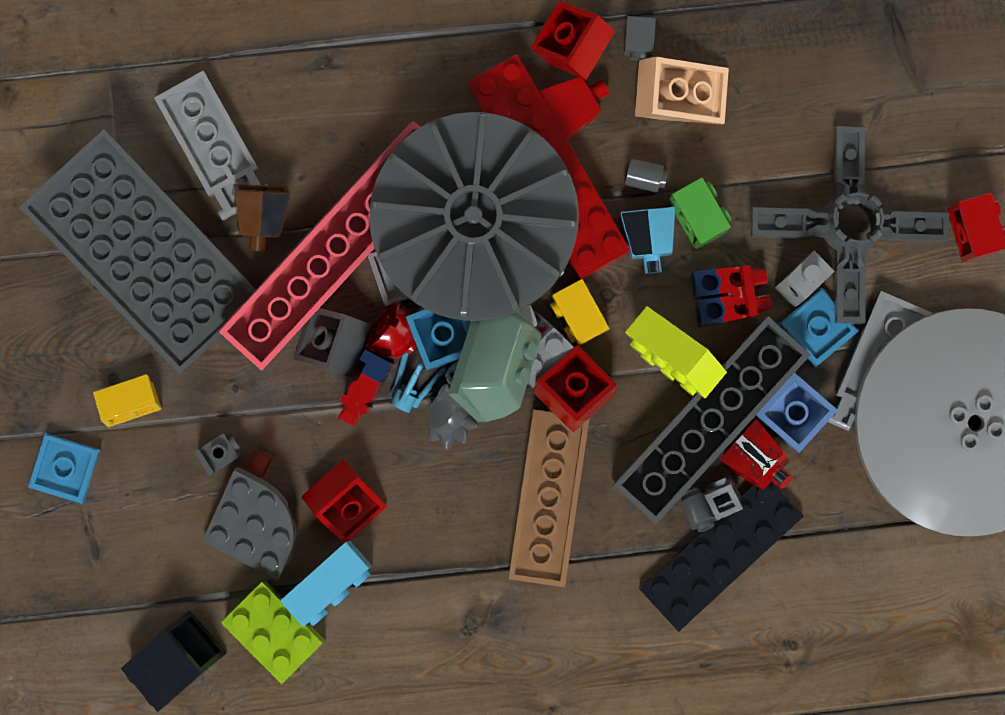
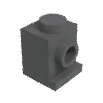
[194,433,242,476]
[704,473,743,520]

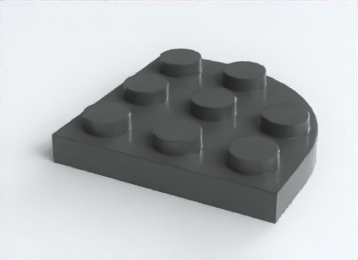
[202,467,296,580]

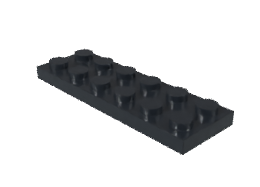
[639,481,804,632]

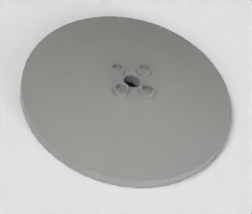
[854,308,1005,536]

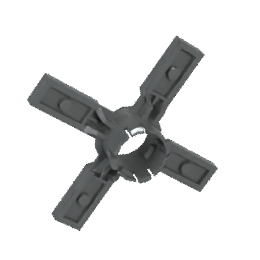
[751,126,949,324]

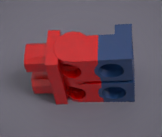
[690,265,772,328]
[337,350,394,426]

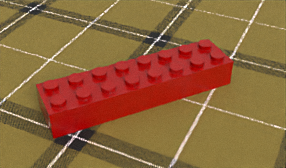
[468,54,630,280]

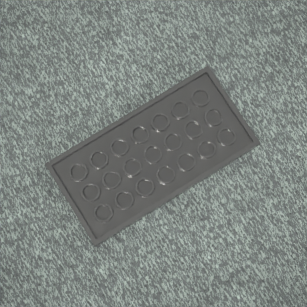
[19,129,256,374]

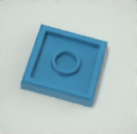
[778,288,858,368]
[28,433,101,504]

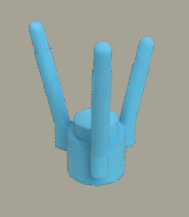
[390,353,447,413]

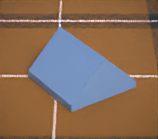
[756,373,838,453]

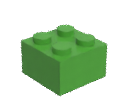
[668,178,732,250]

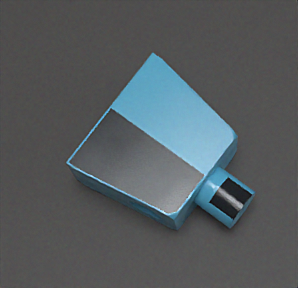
[619,207,675,274]

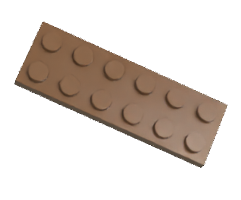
[508,409,590,587]

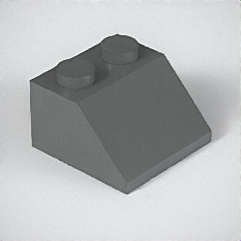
[294,308,371,378]

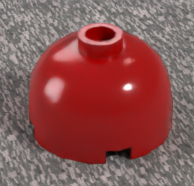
[365,302,417,359]

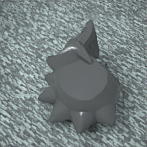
[427,361,478,450]

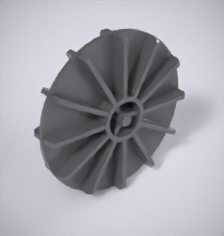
[370,112,579,321]

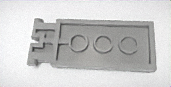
[154,71,267,220]
[828,291,933,431]

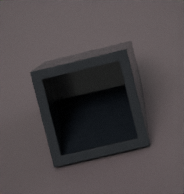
[121,610,227,712]

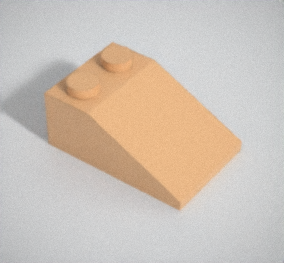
[635,57,729,124]

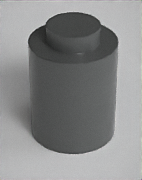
[624,158,668,193]

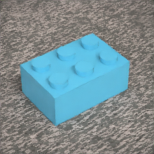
[280,541,372,627]

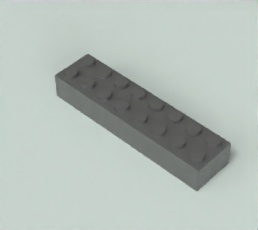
[612,316,811,524]

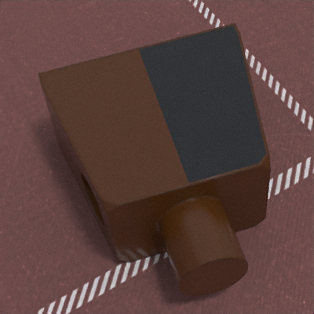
[233,184,290,251]

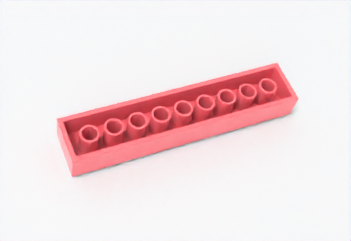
[218,121,420,371]

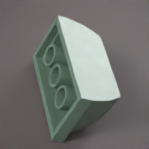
[448,312,541,422]

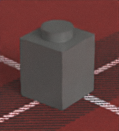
[624,16,656,61]

